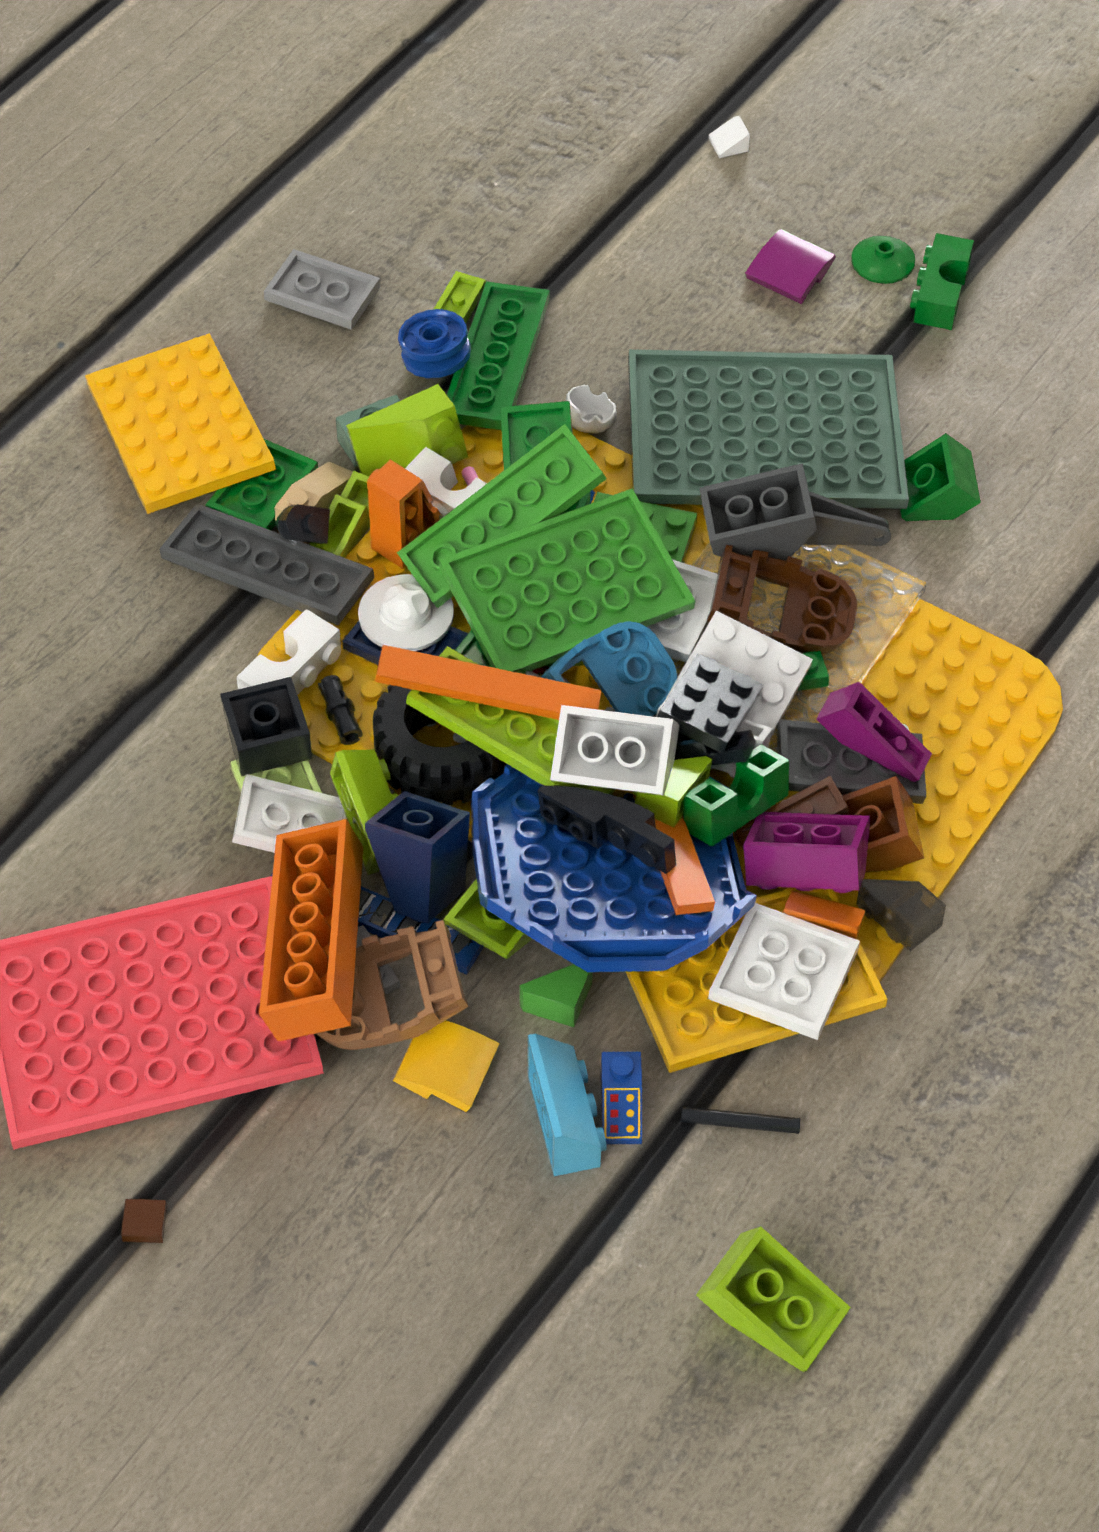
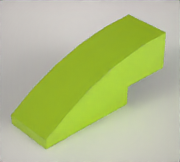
[309,471,370,558]

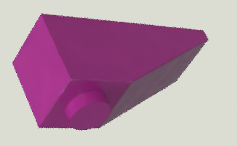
[816,682,932,782]

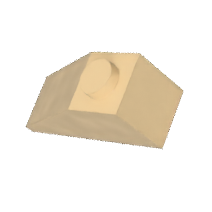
[274,462,353,544]

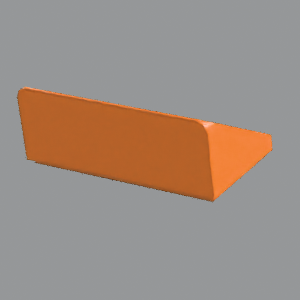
[783,890,866,940]

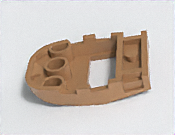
[316,920,469,1050]

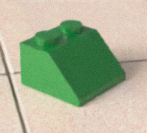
[900,433,981,521]

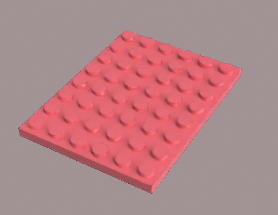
[0,876,324,1150]

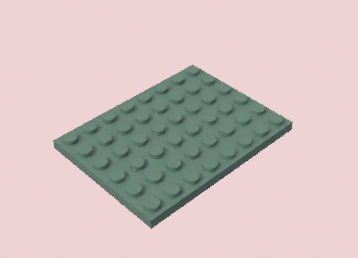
[628,349,909,509]

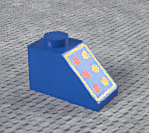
[600,1052,642,1144]

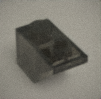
[856,879,946,951]

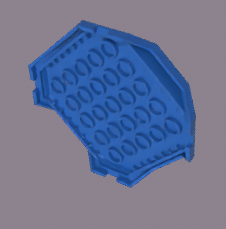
[471,764,757,972]

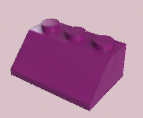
[744,812,870,893]

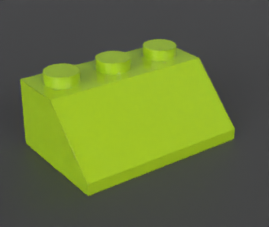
[330,749,398,875]

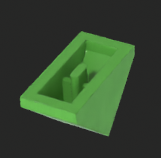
[520,964,593,1027]

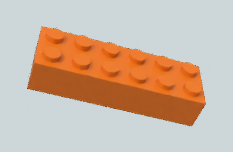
[259,819,364,1041]

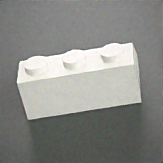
[550,705,679,795]

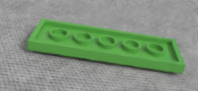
[397,424,607,608]

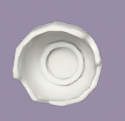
[566,385,617,434]

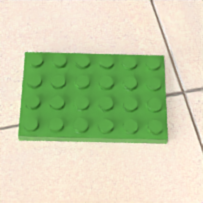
[439,488,696,674]

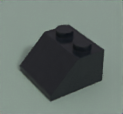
[220,677,312,776]

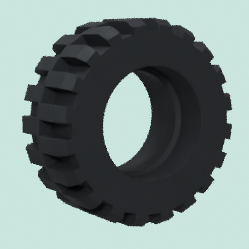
[373,685,507,805]

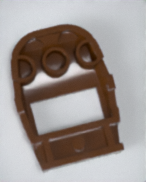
[707,545,857,655]

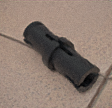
[318,675,363,745]

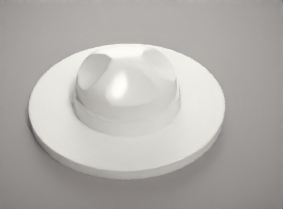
[358,574,454,651]

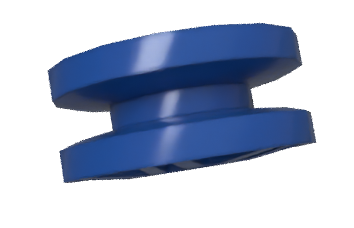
[398,309,471,378]

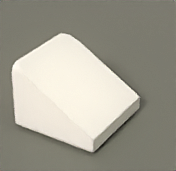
[709,116,750,158]

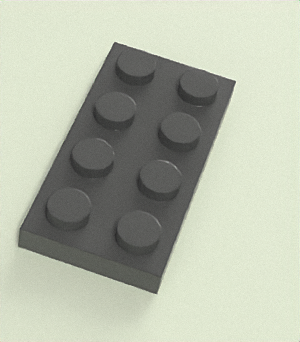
[776,719,926,804]

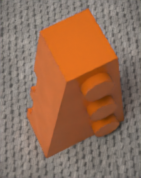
[367,459,440,569]

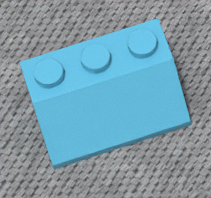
[528,1033,607,1176]

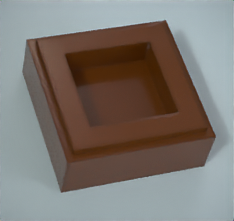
[121,1199,167,1243]

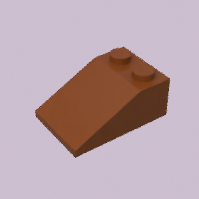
[842,776,924,872]

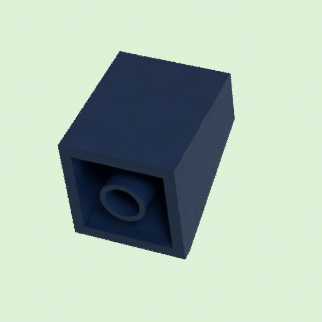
[365,791,470,923]

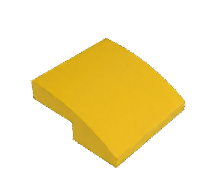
[393,1020,500,1112]

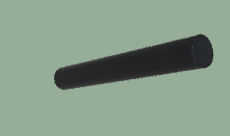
[681,1107,801,1134]

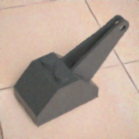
[699,463,891,560]

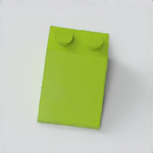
[346,384,468,476]
[443,879,532,959]
[696,1226,851,1372]

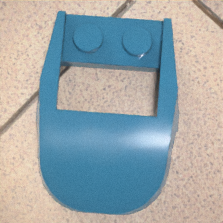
[541,621,677,716]

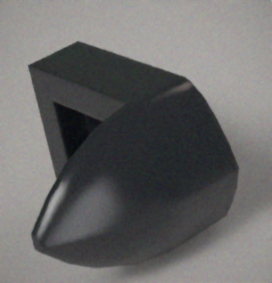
[275,504,330,544]

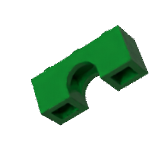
[910,233,974,330]
[684,744,789,847]

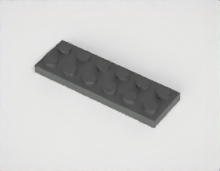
[159,503,374,625]

